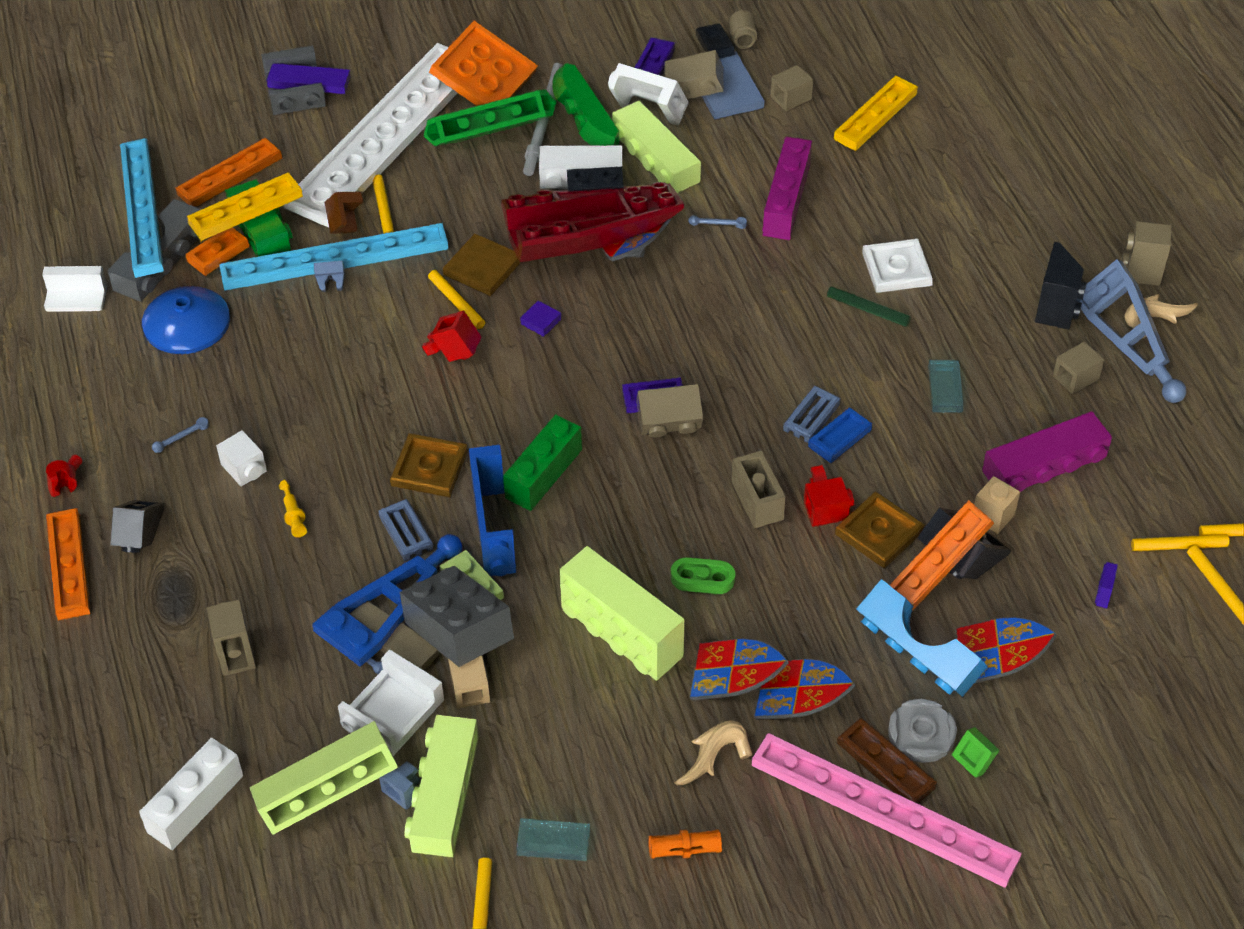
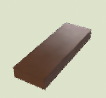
[837,718,937,804]

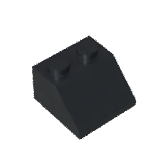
[1035,242,1087,330]
[917,508,1011,580]

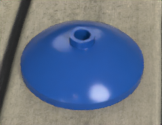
[142,286,230,354]

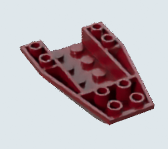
[501,182,684,262]

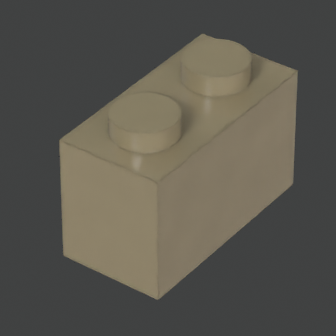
[665,50,724,99]
[1121,221,1171,286]
[636,384,703,437]
[731,450,786,529]
[206,599,256,676]

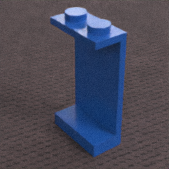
[469,445,516,576]

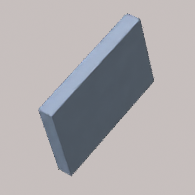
[702,51,764,120]

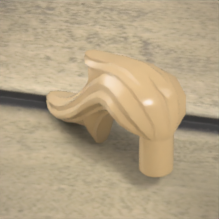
[1124,294,1198,339]
[674,720,753,785]

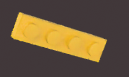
[834,76,918,151]
[187,172,303,241]

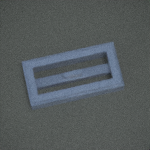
[783,386,841,443]
[378,499,433,562]

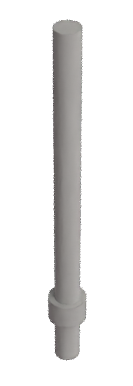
[523,63,563,176]

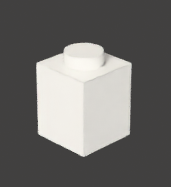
[216,430,267,487]

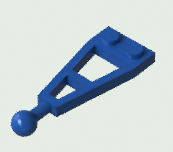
[312,534,463,667]

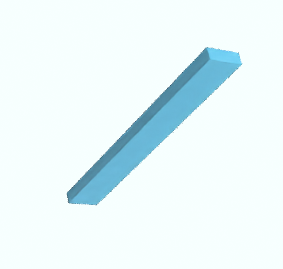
[120,138,164,278]
[219,223,449,291]

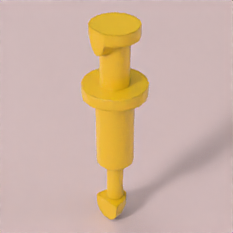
[279,480,307,538]

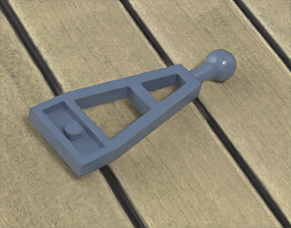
[1077,259,1187,403]

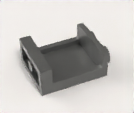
[261,46,326,115]

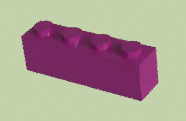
[762,136,812,240]
[982,411,1112,492]

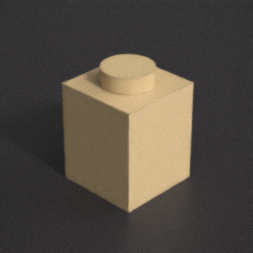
[974,476,1020,534]
[448,656,490,709]

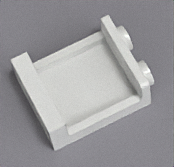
[608,63,689,126]
[338,649,444,756]

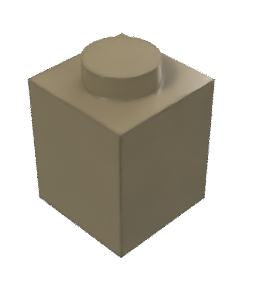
[770,65,813,111]
[1053,342,1104,395]

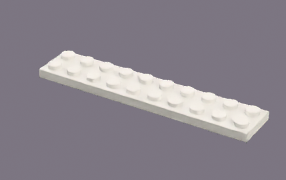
[284,43,457,228]

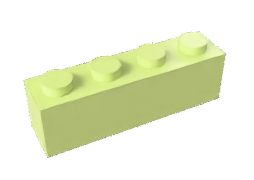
[612,101,701,193]
[405,715,479,857]
[250,721,398,835]

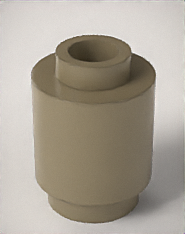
[729,10,757,49]

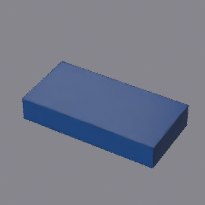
[808,407,872,463]

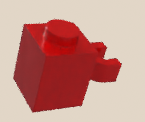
[422,310,482,362]
[804,465,854,527]

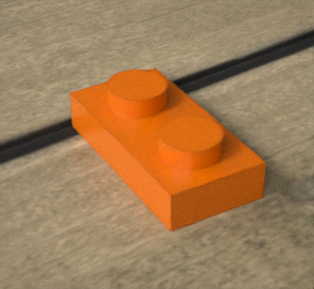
[185,227,249,276]

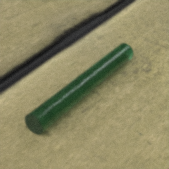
[827,286,911,327]

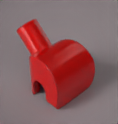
[46,455,83,497]

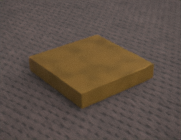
[443,233,521,296]
[390,433,468,497]
[835,491,925,569]

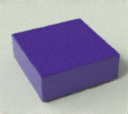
[520,300,561,337]
[1095,562,1118,609]

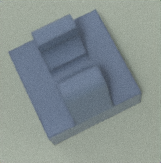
[314,261,345,292]
[379,761,420,810]

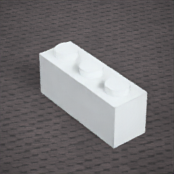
[539,146,622,189]
[139,737,243,851]

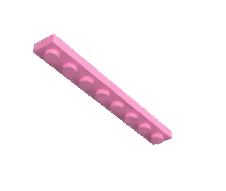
[752,733,1022,888]

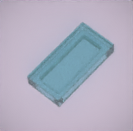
[928,360,964,412]
[516,818,590,861]

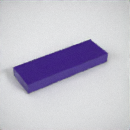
[634,37,675,76]
[266,63,351,94]

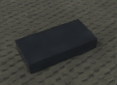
[696,24,735,58]

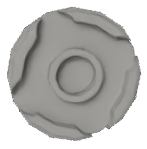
[888,699,957,763]

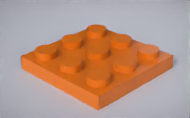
[429,20,538,106]

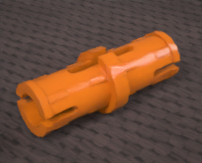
[648,829,722,859]

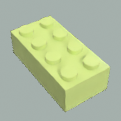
[560,546,685,681]

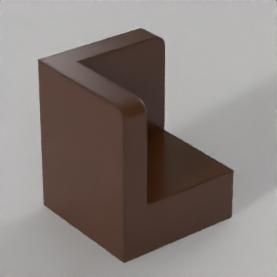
[324,192,363,234]

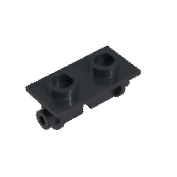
[567,166,624,192]

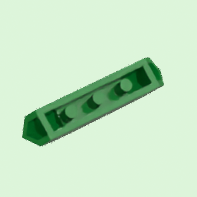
[552,63,619,146]
[424,89,556,146]

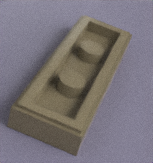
[350,601,440,670]

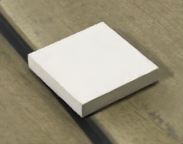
[862,239,933,293]

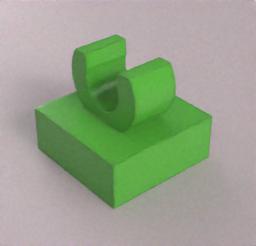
[952,727,999,778]

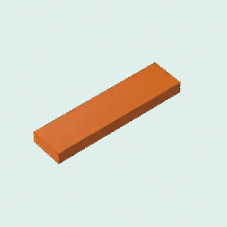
[175,138,282,207]
[890,500,994,611]
[46,508,91,620]

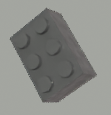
[400,565,514,667]

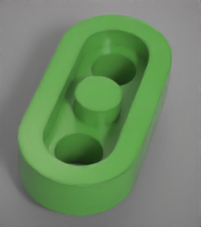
[671,557,735,594]

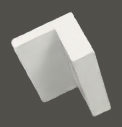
[42,266,107,312]

